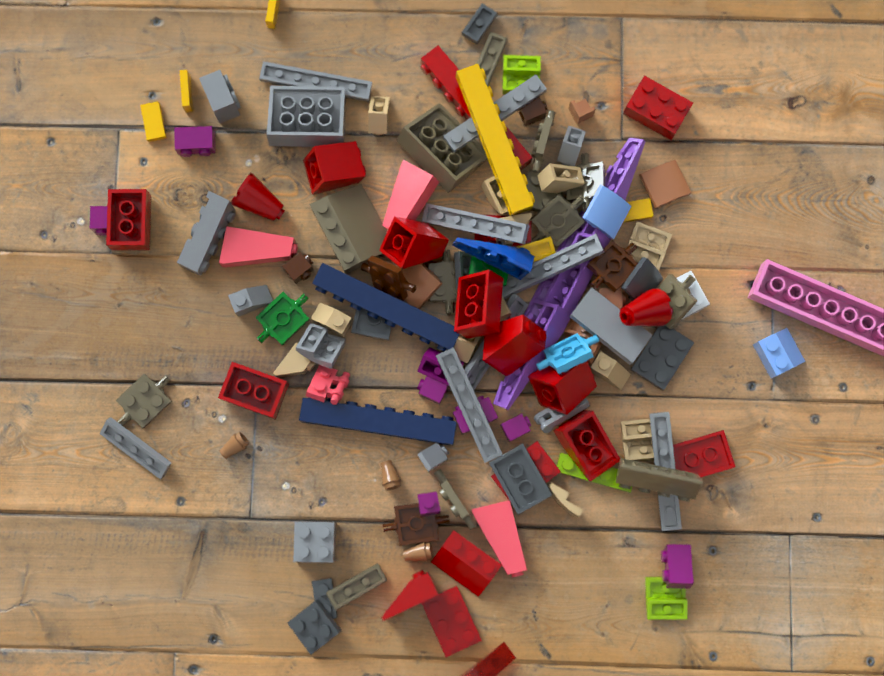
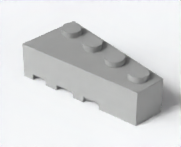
[177,191,236,276]

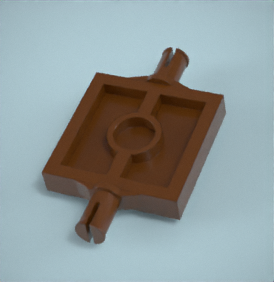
[586,240,638,292]
[361,256,417,301]
[383,503,450,546]

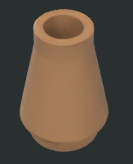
[219,432,249,459]
[380,460,401,491]
[403,542,434,562]

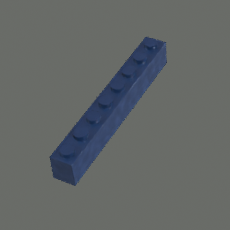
[312,263,460,352]
[299,397,457,446]

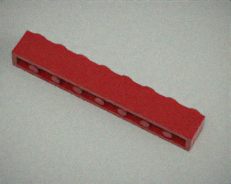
[420,45,533,171]

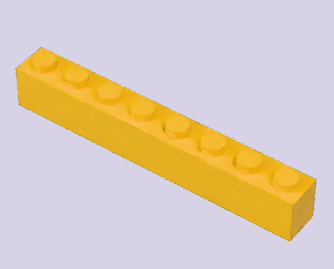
[456,64,535,216]

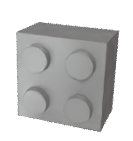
[199,70,241,124]
[293,522,336,562]

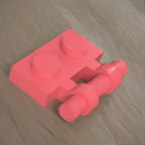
[306,365,350,405]

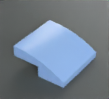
[582,185,631,239]

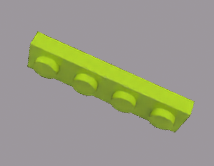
[557,453,633,493]

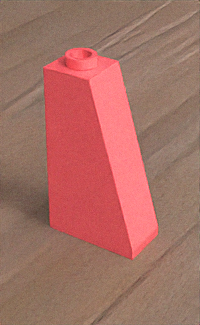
[382,160,439,233]
[219,226,298,268]
[471,500,527,577]

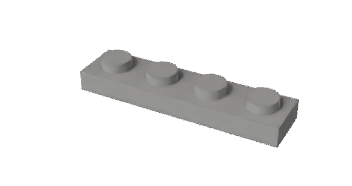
[100,417,172,480]

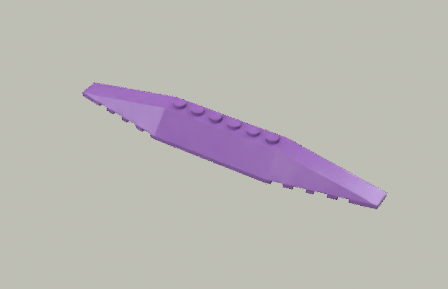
[493,138,646,410]

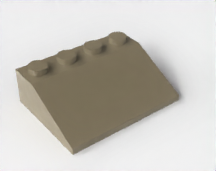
[396,103,487,193]
[310,184,387,274]
[616,458,703,501]

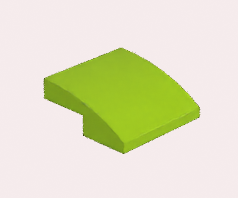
[502,55,541,94]
[645,577,687,619]

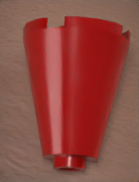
[231,172,285,221]
[619,288,673,327]

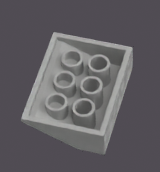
[267,86,345,147]

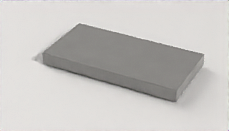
[569,287,652,365]

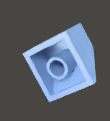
[753,328,805,378]

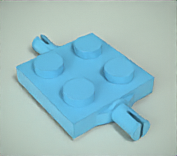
[536,333,600,374]

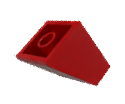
[303,141,366,195]
[379,216,449,269]
[482,315,547,376]
[528,360,597,415]

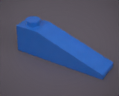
[452,238,534,280]

